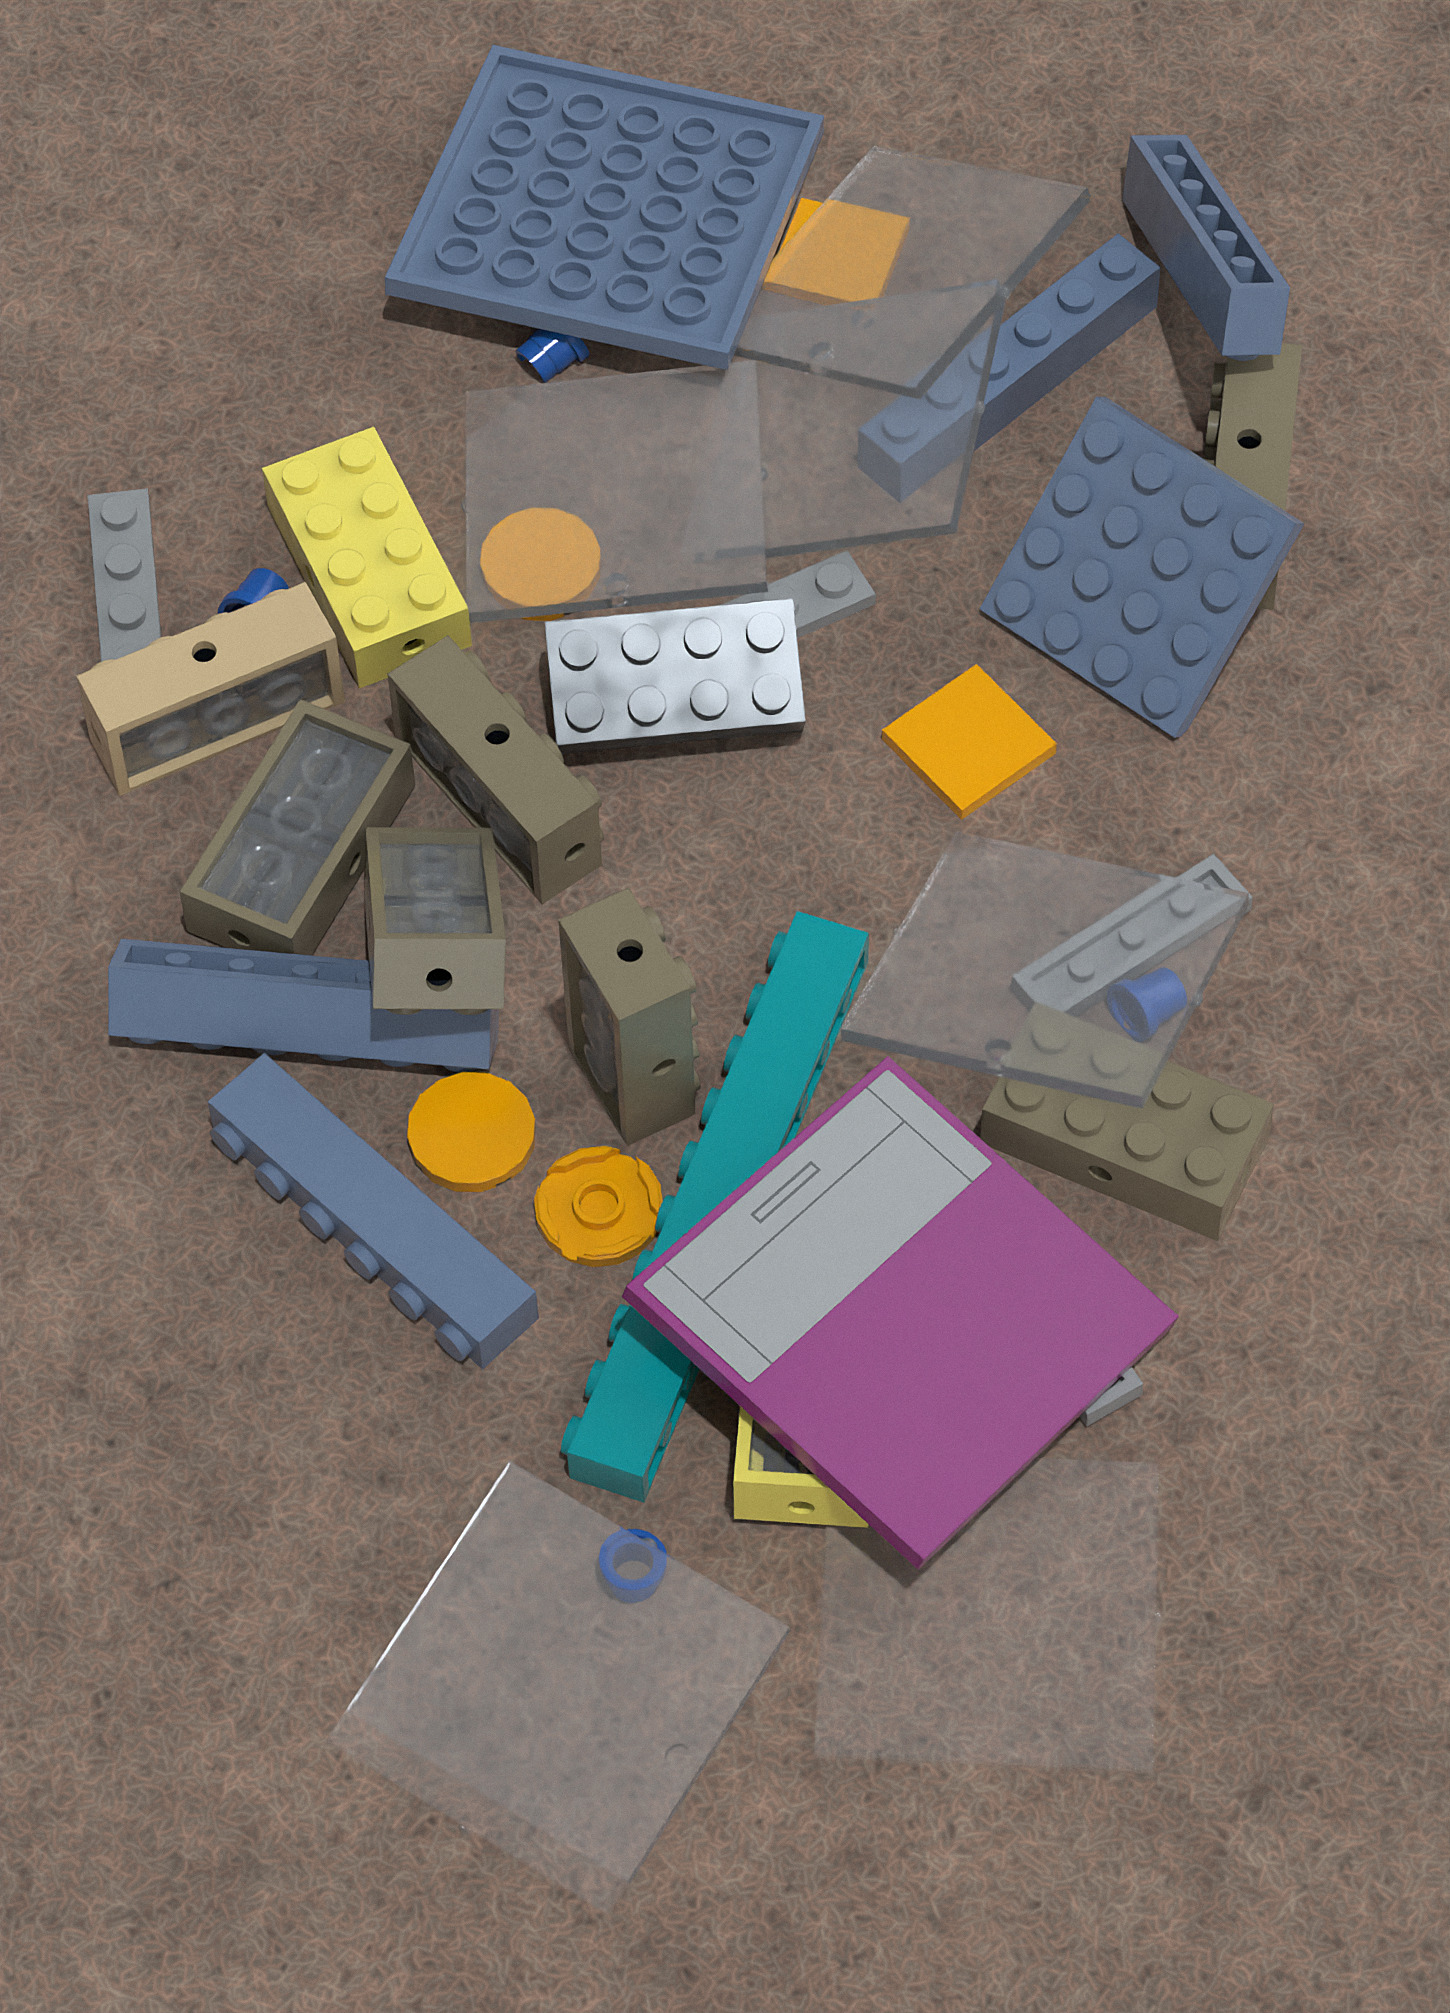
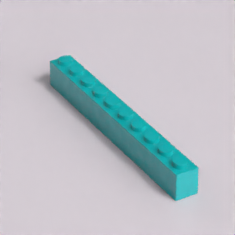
[561,911,869,1503]

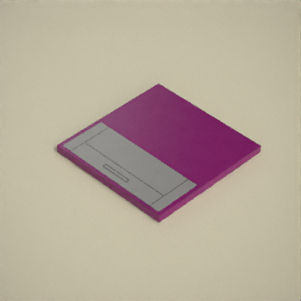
[622,1056,1179,1570]

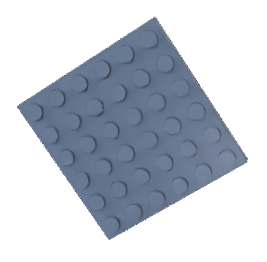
[384,45,824,370]

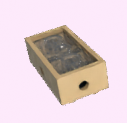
[77,582,345,796]

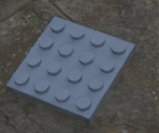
[980,397,1305,738]

